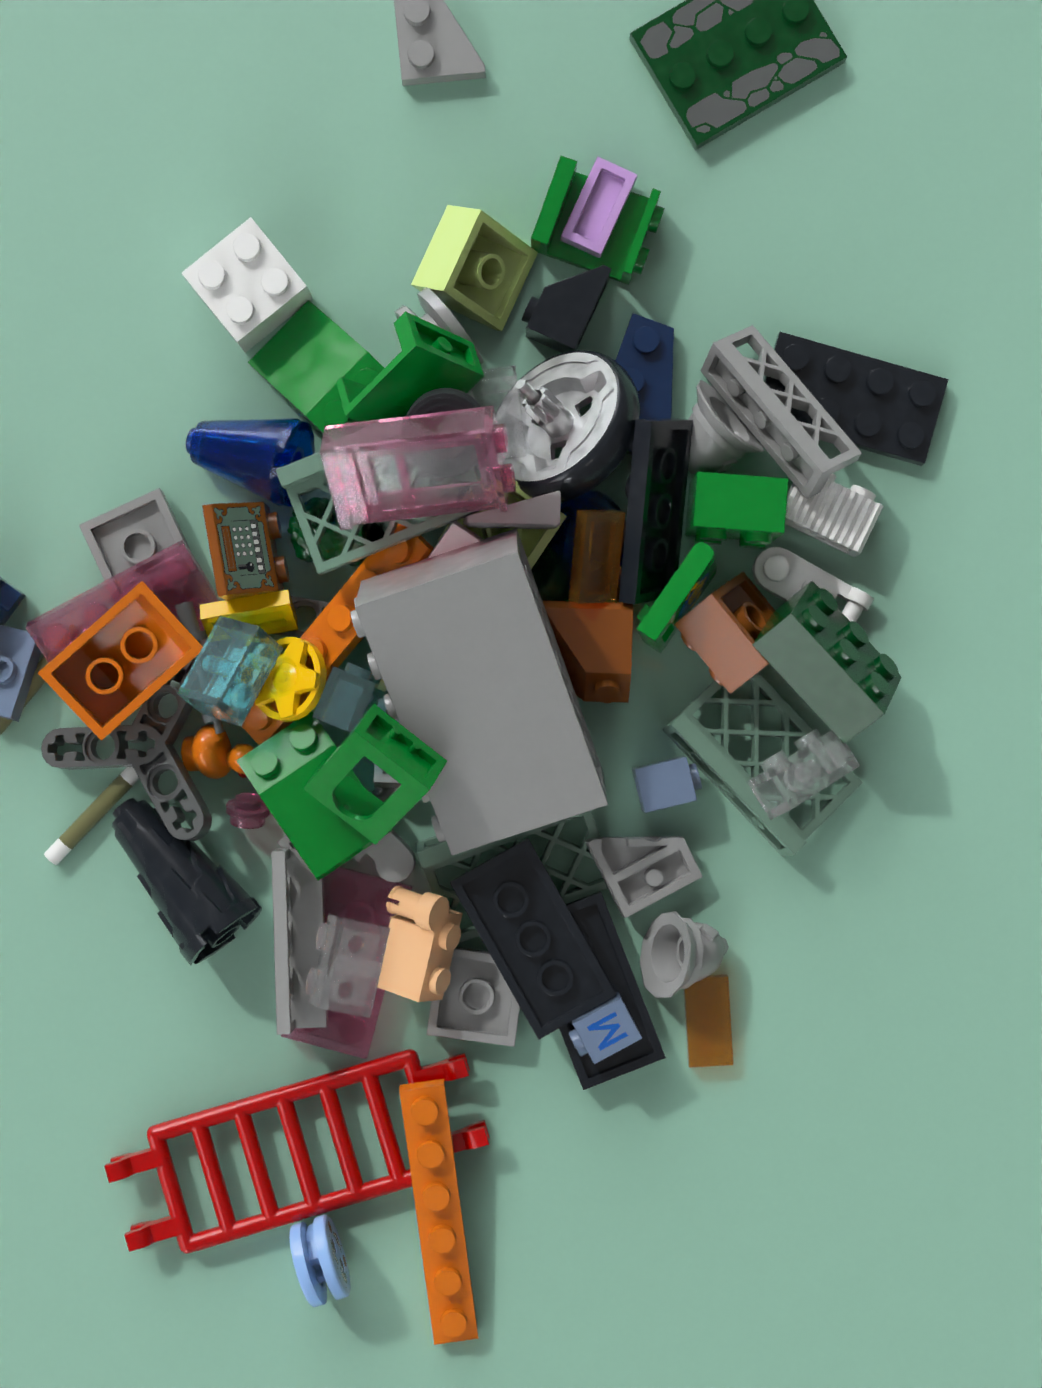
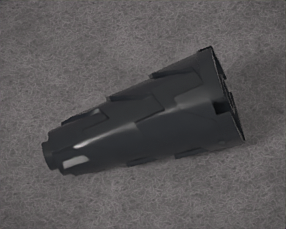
[112,798,262,965]

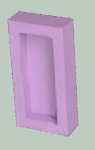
[561,156,637,258]

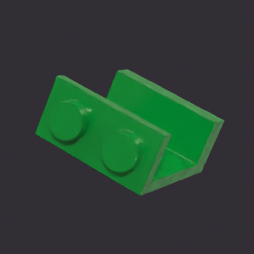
[531,156,665,285]
[336,311,484,428]

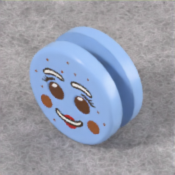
[289,1215,351,1307]

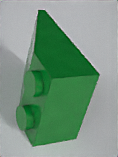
[248,300,384,446]
[236,711,393,881]

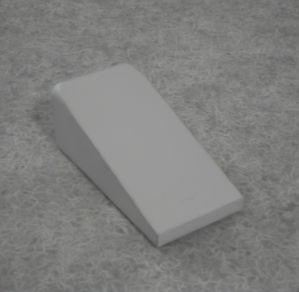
[463,491,561,529]

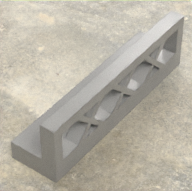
[700,325,862,499]
[271,848,328,1035]

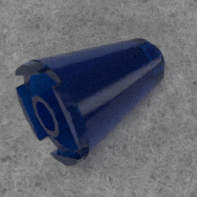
[186,418,315,507]

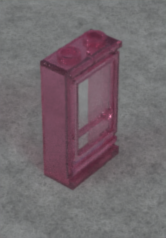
[320,406,516,530]

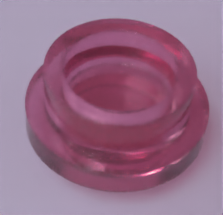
[226,793,270,829]

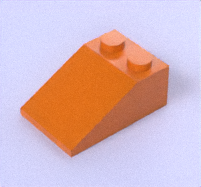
[38,581,205,741]

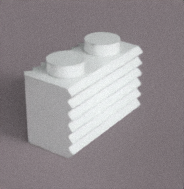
[785,473,883,557]

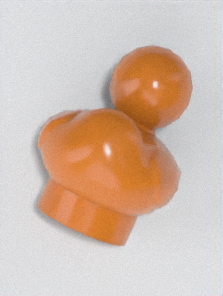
[181,724,254,779]

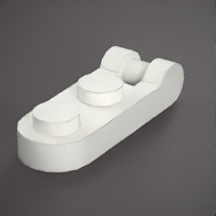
[752,547,874,622]

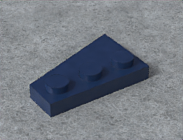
[615,313,674,455]

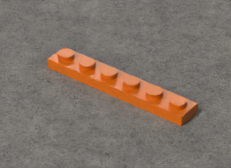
[234,520,434,745]
[399,1079,478,1345]

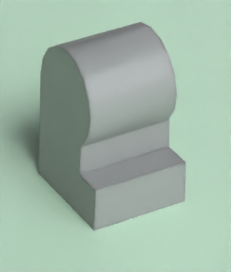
[353,830,416,883]

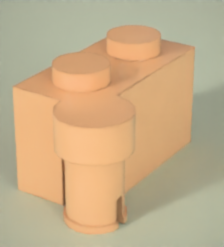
[375,885,463,1002]

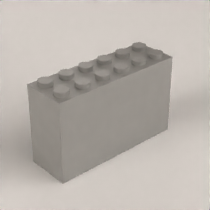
[350,528,608,855]

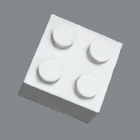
[182,217,313,353]

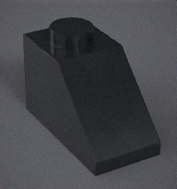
[522,265,612,353]

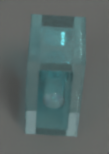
[177,616,283,726]
[313,662,381,733]

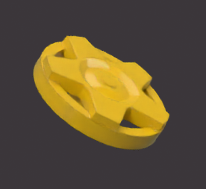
[254,637,327,722]

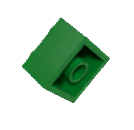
[685,471,788,549]

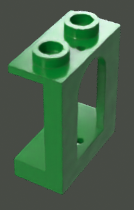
[303,704,447,845]

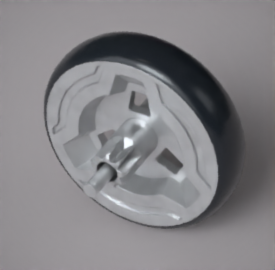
[488,350,640,502]

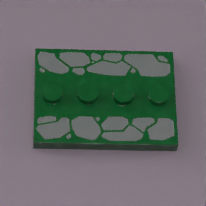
[629,0,847,151]

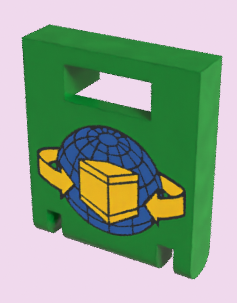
[636,542,717,653]

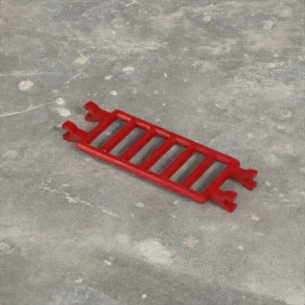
[104,1049,490,1254]

